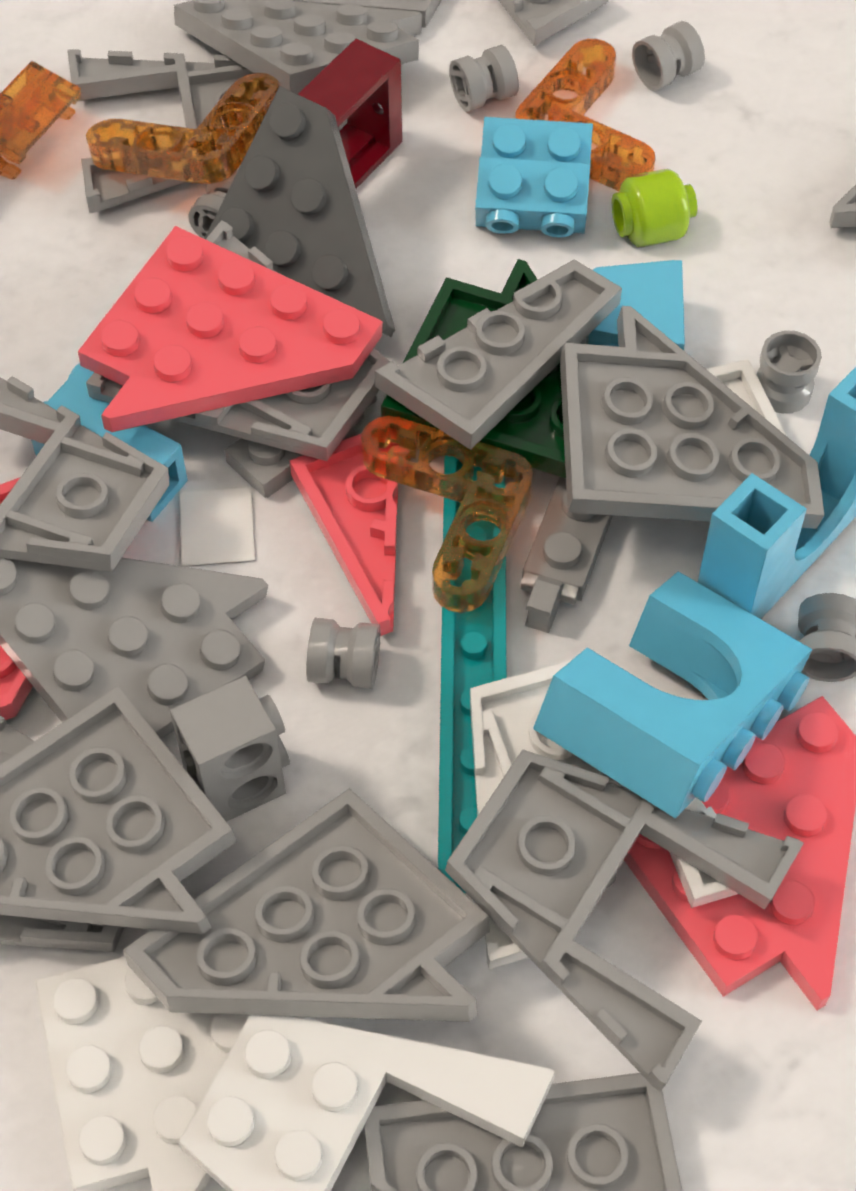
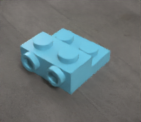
[475,117,593,237]

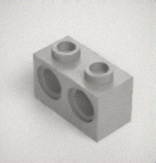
[170,676,290,822]

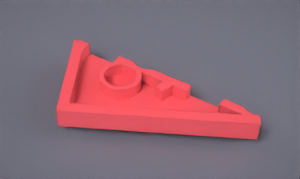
[289,423,400,636]

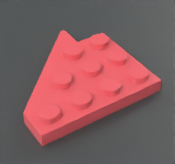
[78,226,383,432]
[624,696,856,1010]

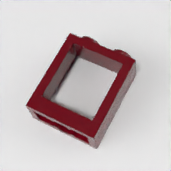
[298,38,402,189]

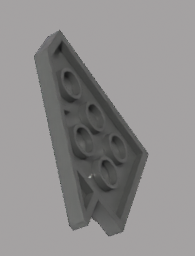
[205,86,395,337]

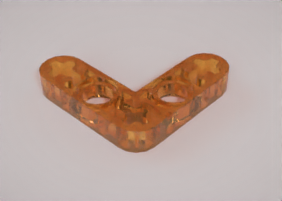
[515,39,656,191]
[86,73,279,184]
[361,416,533,613]

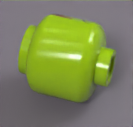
[611,169,697,247]

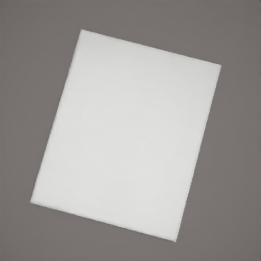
[179,486,255,567]

